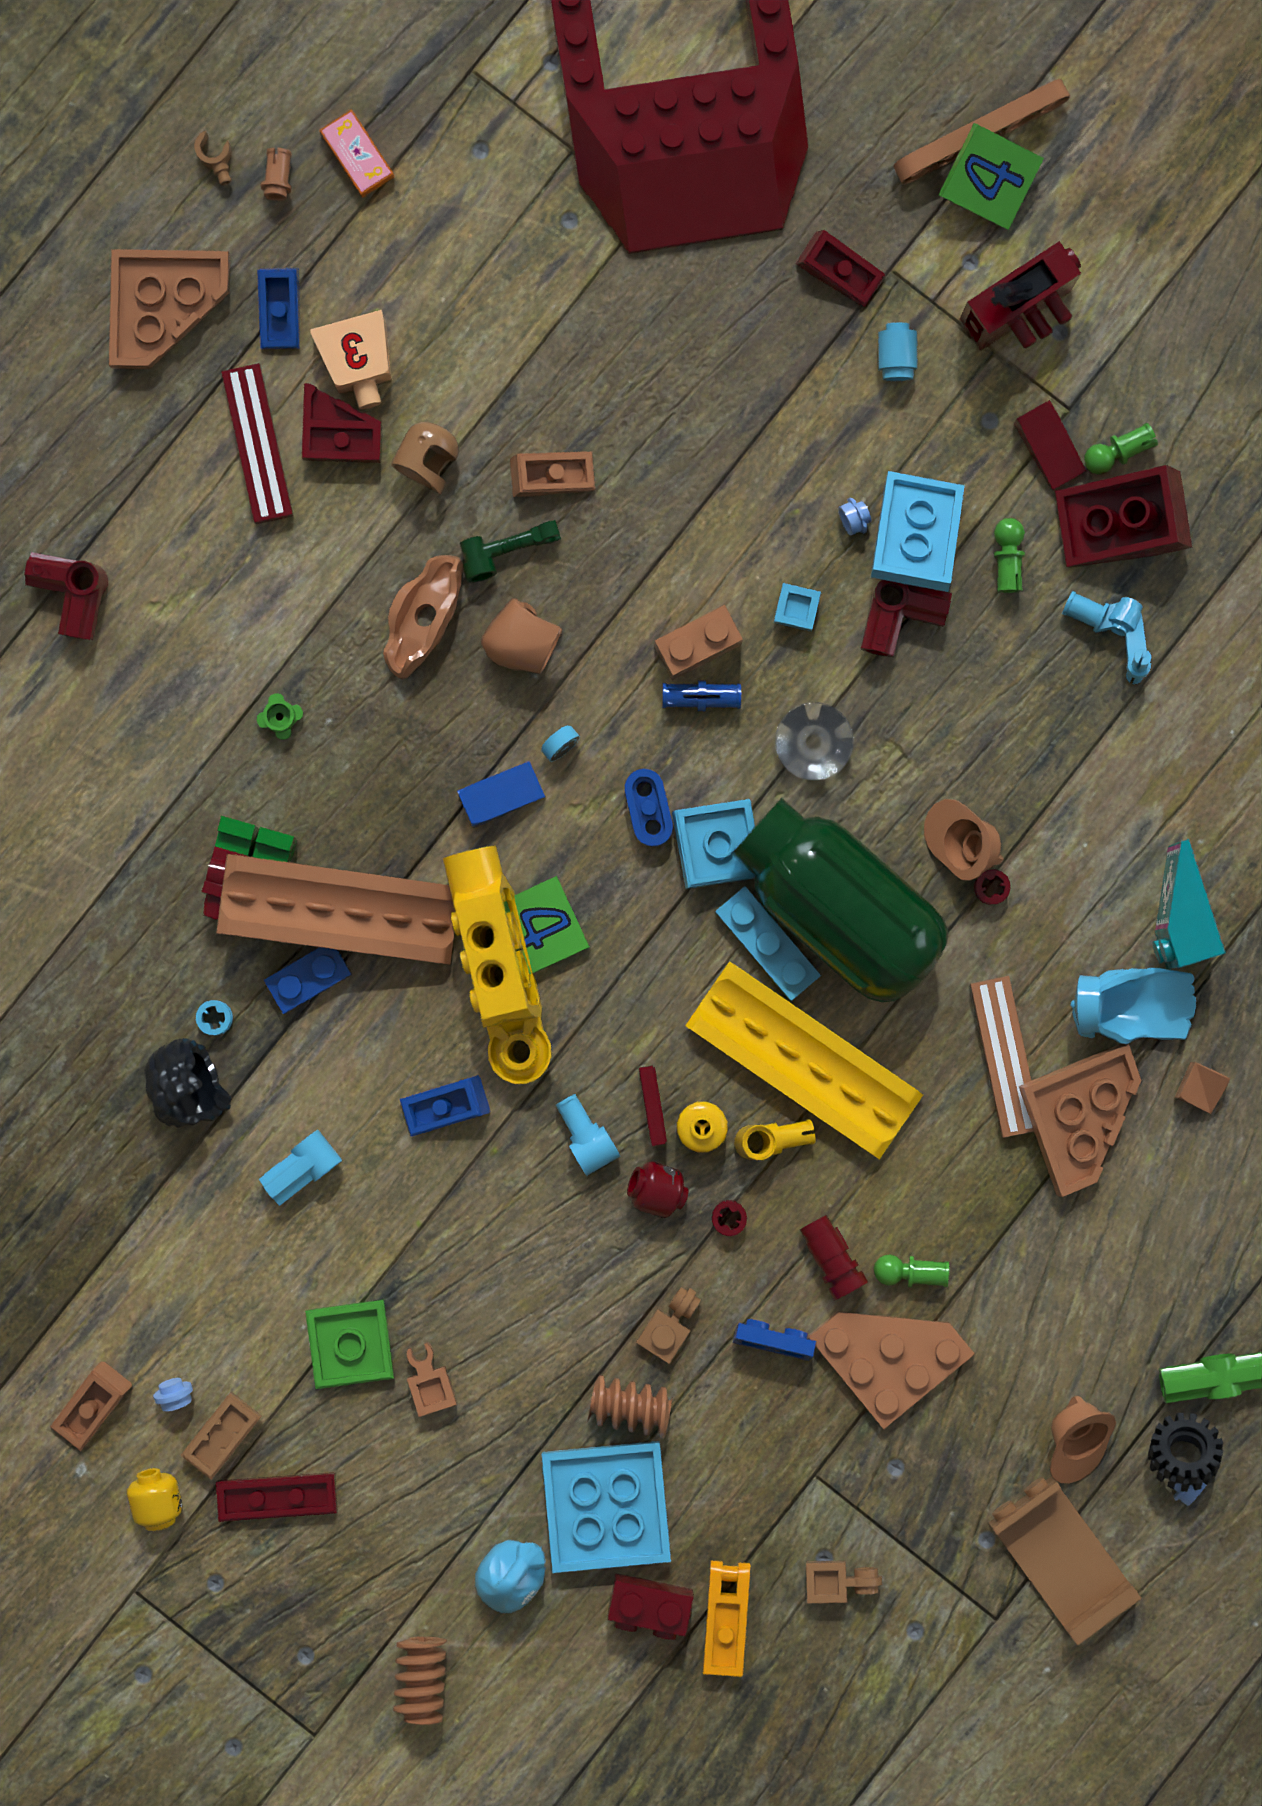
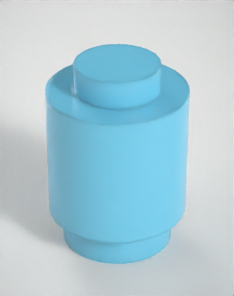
[878,323,918,381]

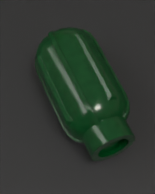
[732,798,948,1002]

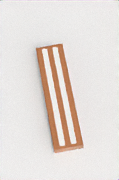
[969,976,1034,1138]

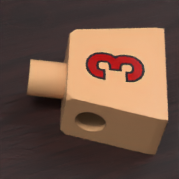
[310,310,391,410]

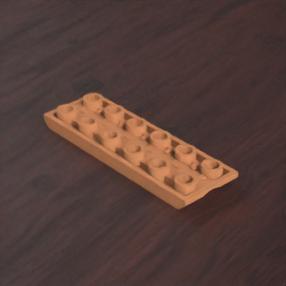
[216,854,456,965]

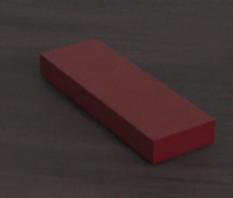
[216,1472,338,1522]

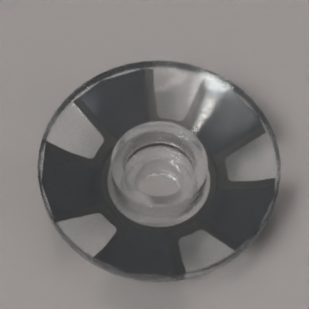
[775,702,854,781]

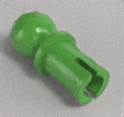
[1084,423,1158,475]
[994,518,1025,593]
[873,1254,949,1287]

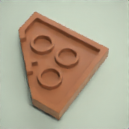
[109,249,230,369]
[1018,1044,1142,1197]
[808,1311,975,1429]

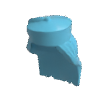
[1070,968,1196,1044]

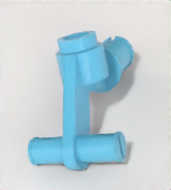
[1062,591,1151,684]

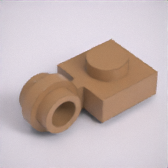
[636,1287,701,1364]
[806,1561,882,1604]

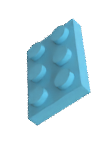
[871,471,965,592]

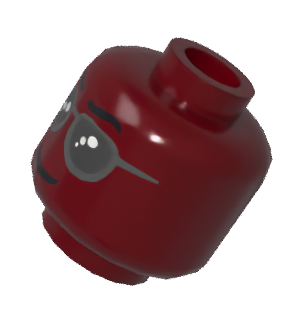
[627,1161,689,1218]

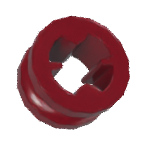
[974,869,1011,905]
[711,1200,747,1236]

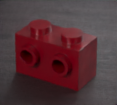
[607,1573,694,1640]

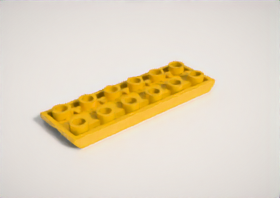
[685,961,923,1160]

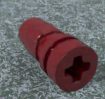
[800,1215,868,1301]

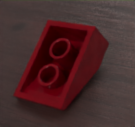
[1055,465,1192,568]

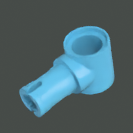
[556,1094,621,1176]

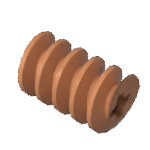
[587,1375,672,1439]
[393,1636,447,1725]

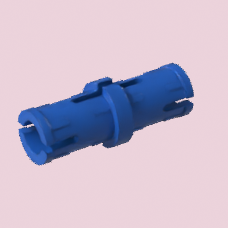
[663,680,741,711]

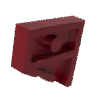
[302,383,382,463]

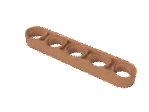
[893,79,1070,184]

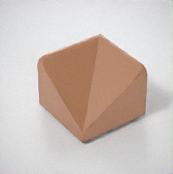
[1175,1062,1231,1114]

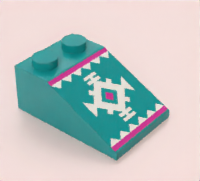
[1152,839,1225,969]

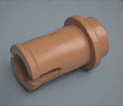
[260,148,292,201]

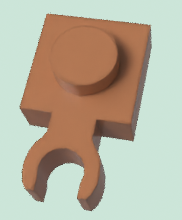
[407,1342,457,1417]

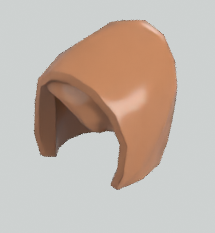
[481,598,562,674]

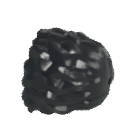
[144,1038,232,1128]

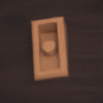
[510,452,595,497]
[50,1361,132,1451]

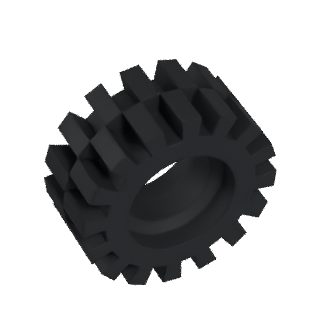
[1148,1413,1224,1492]

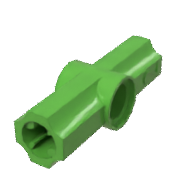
[1159,1352,1262,1403]

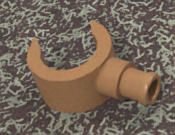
[194,130,232,185]

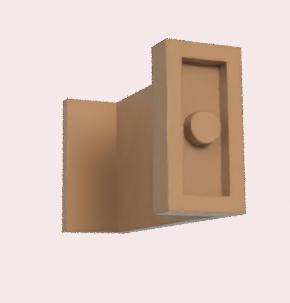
[989,1476,1142,1646]

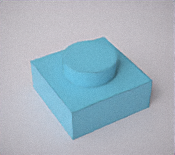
[774,583,821,632]

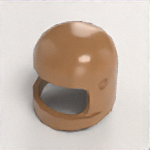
[391,422,459,495]

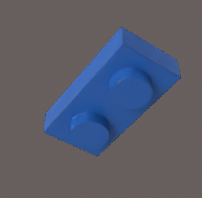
[264,947,352,1014]
[733,1319,816,1361]

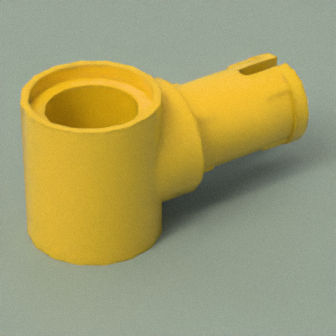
[734,1119,816,1160]

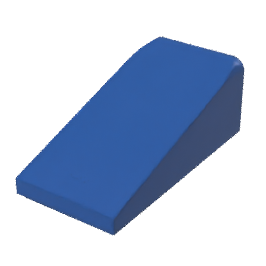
[257,268,300,349]
[457,761,545,828]
[400,1075,490,1137]

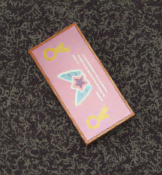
[319,109,395,198]

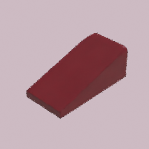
[796,230,885,307]
[1014,400,1086,491]

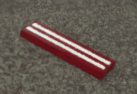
[221,363,294,524]

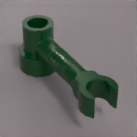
[460,520,561,583]

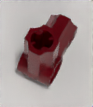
[24,552,108,641]
[860,580,952,658]

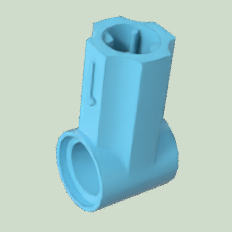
[259,1130,342,1206]

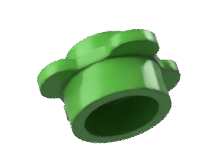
[257,693,303,740]

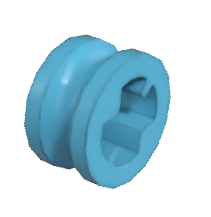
[196,1000,233,1035]

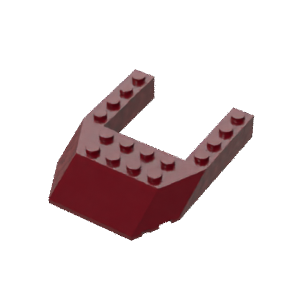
[550,0,808,254]

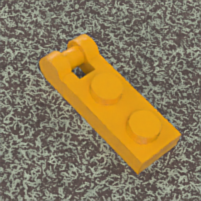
[703,1560,750,1677]

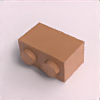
[654,605,743,681]

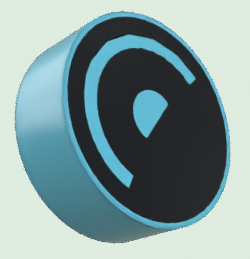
[541,725,580,762]

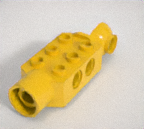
[443,846,552,1084]

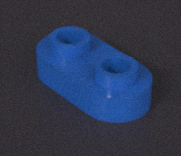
[625,769,673,847]

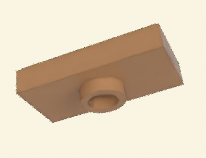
[181,1391,262,1480]

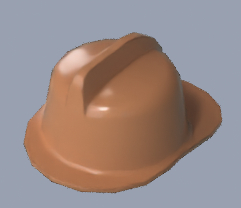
[924,799,1004,881]
[1050,1396,1116,1484]

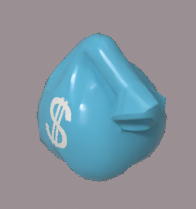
[475,1540,546,1613]

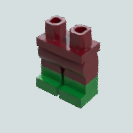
[201,816,298,920]

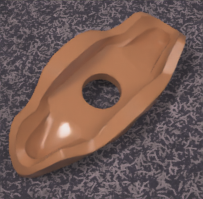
[383,555,463,680]

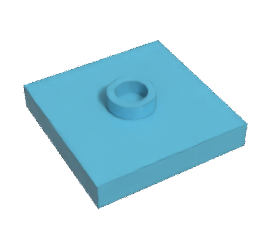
[672,799,755,889]

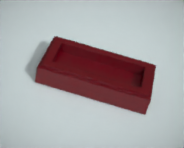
[639,1065,667,1146]

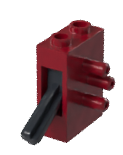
[960,241,1082,351]

